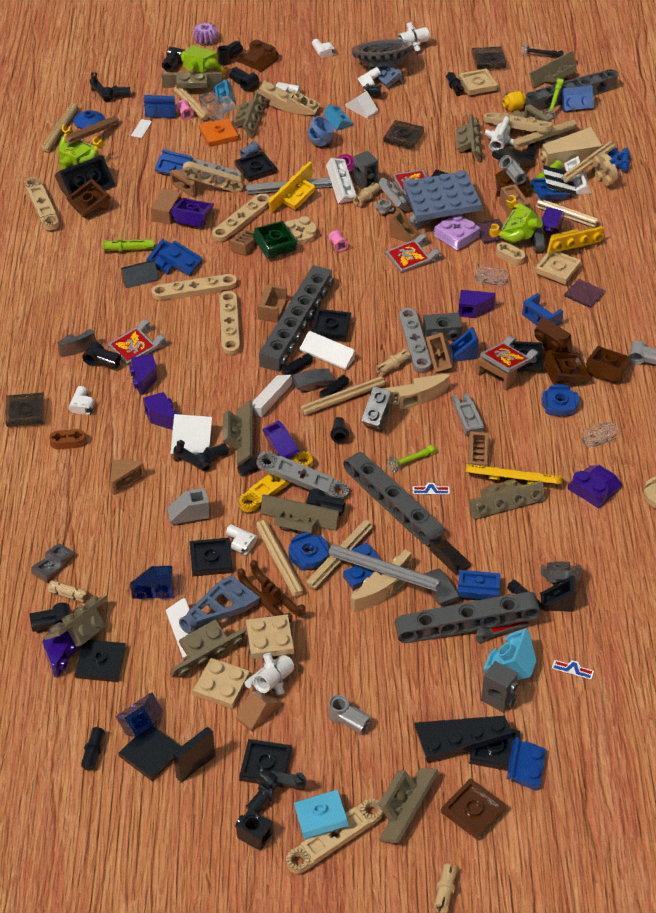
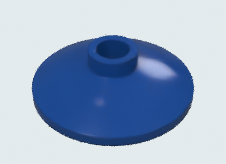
[74,110,105,129]

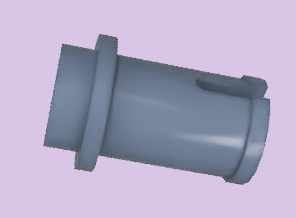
[240,142,260,158]

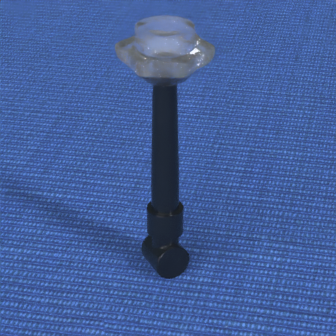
[520,42,564,58]

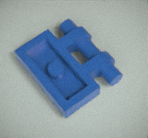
[607,148,630,172]

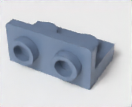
[369,65,404,88]

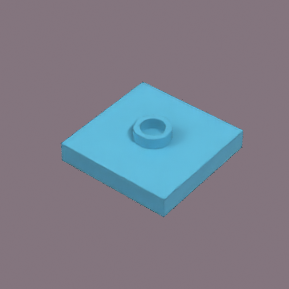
[294,790,349,839]

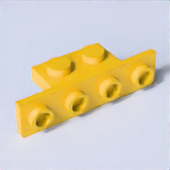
[268,161,316,213]
[547,226,605,254]

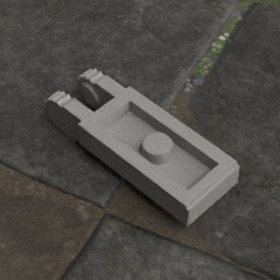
[379,178,412,212]
[452,393,484,435]

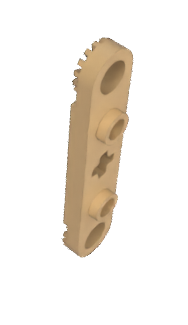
[483,112,552,133]
[24,177,59,230]
[212,194,270,242]
[151,274,237,301]
[219,291,240,356]
[286,798,383,874]

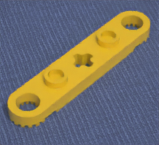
[239,451,313,512]
[465,464,563,484]

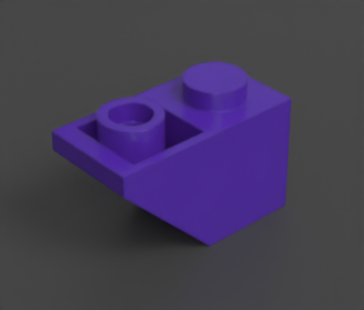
[542,207,565,234]
[458,290,496,318]
[129,354,158,395]
[143,392,178,430]
[262,420,299,459]
[42,630,78,678]

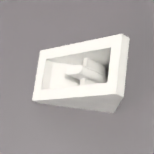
[345,91,378,119]

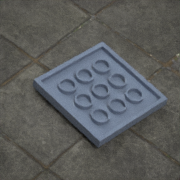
[403,171,482,221]

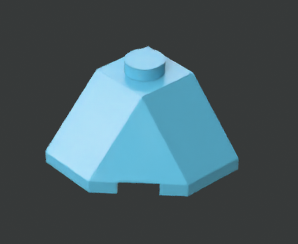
[483,628,536,681]

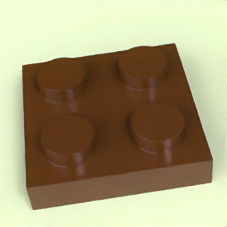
[441,778,506,840]

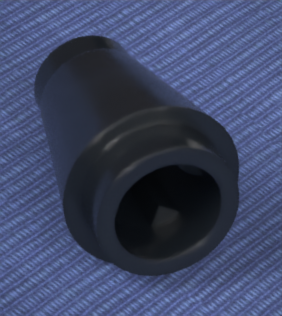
[330,417,349,443]

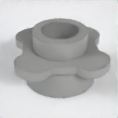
[375,199,394,214]

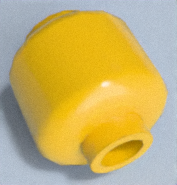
[502,90,526,112]

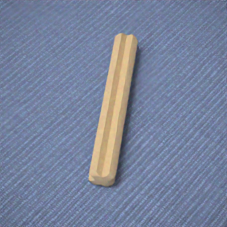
[173,86,209,121]
[536,199,598,227]

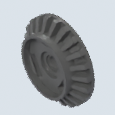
[352,39,413,67]

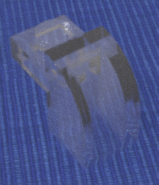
[199,91,235,120]

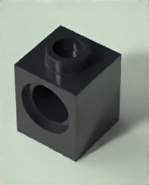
[235,809,273,851]

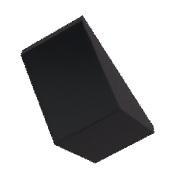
[540,575,577,612]

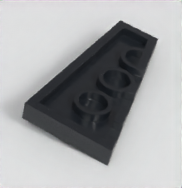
[414,715,512,763]

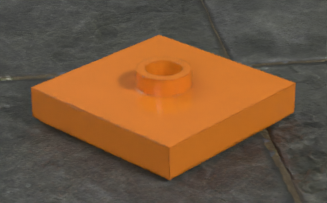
[199,118,239,147]

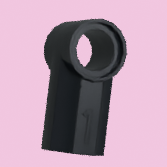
[217,40,243,65]
[162,46,185,72]
[229,67,260,91]
[82,342,121,369]
[305,489,346,516]
[29,602,72,632]

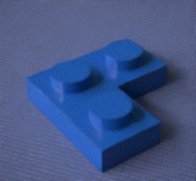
[343,543,381,590]

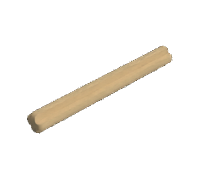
[41,103,78,152]
[513,119,577,148]
[562,141,615,183]
[301,376,385,415]
[256,520,303,597]
[306,520,373,589]

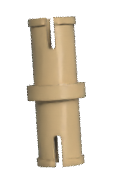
[353,182,380,206]
[376,349,411,376]
[433,864,458,913]

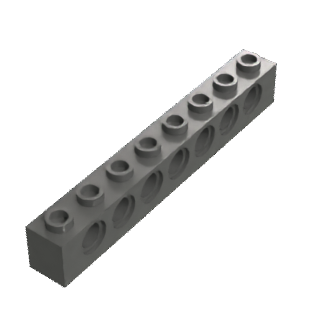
[259,265,334,372]

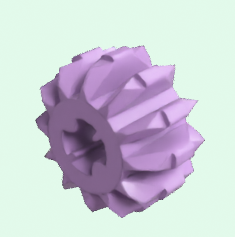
[193,23,218,45]

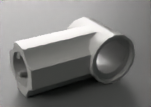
[499,155,527,185]
[628,341,656,365]
[328,695,371,734]

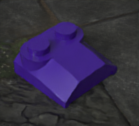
[171,197,214,228]
[567,465,622,508]

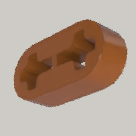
[49,429,86,449]

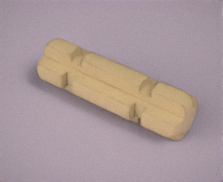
[48,580,87,602]

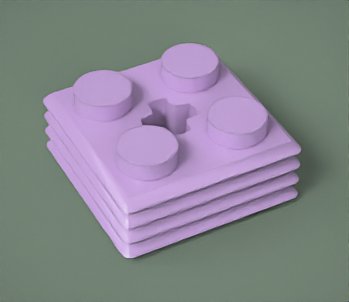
[434,214,480,250]

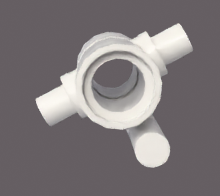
[397,22,430,52]
[484,116,514,151]
[245,653,294,695]

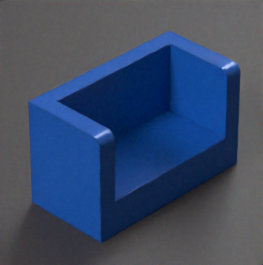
[522,293,564,326]

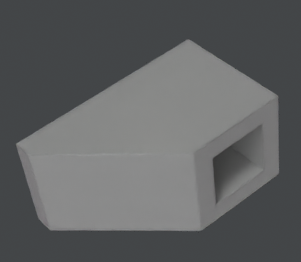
[167,488,210,525]

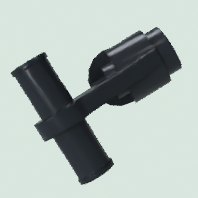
[90,72,130,102]
[173,440,229,471]
[245,769,306,813]

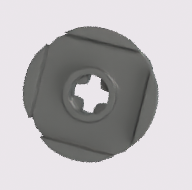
[541,561,582,582]

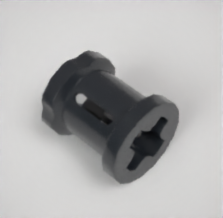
[366,84,382,98]

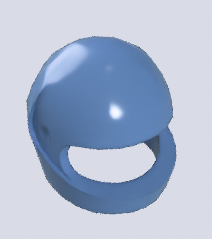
[308,116,334,147]

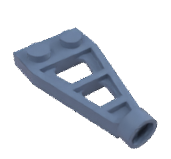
[179,575,260,633]

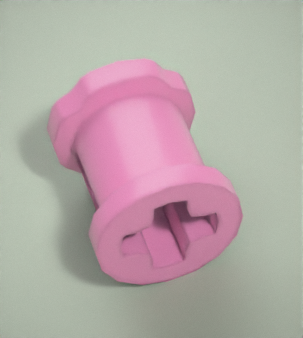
[176,100,194,120]
[328,230,349,252]

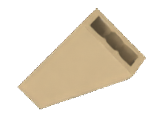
[540,127,602,166]

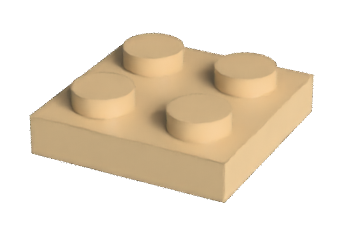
[458,69,498,95]
[535,252,581,285]
[246,614,294,659]
[193,658,250,709]

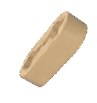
[496,242,525,266]

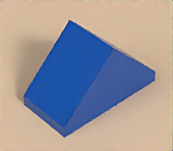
[450,327,479,362]

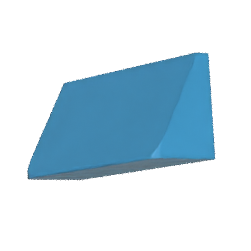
[214,79,236,106]
[324,105,353,130]

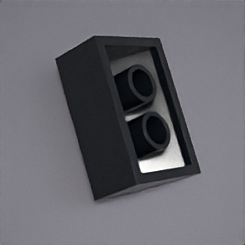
[55,155,115,197]

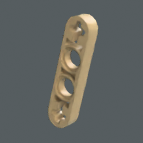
[182,162,243,192]

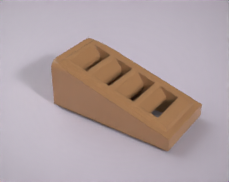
[230,229,256,256]
[468,431,489,466]

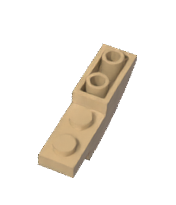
[257,80,320,115]
[382,373,449,410]
[350,550,411,612]

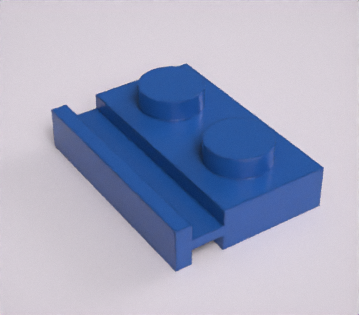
[562,85,594,111]
[143,95,176,118]
[155,149,193,176]
[530,178,569,200]
[146,239,173,275]
[160,240,203,276]
[457,570,500,599]
[506,737,546,790]

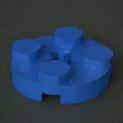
[541,384,579,416]
[288,533,329,571]

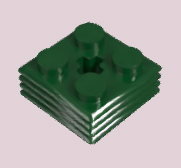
[253,221,297,258]

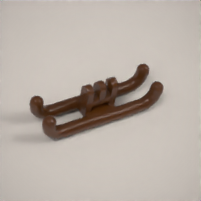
[237,560,306,624]

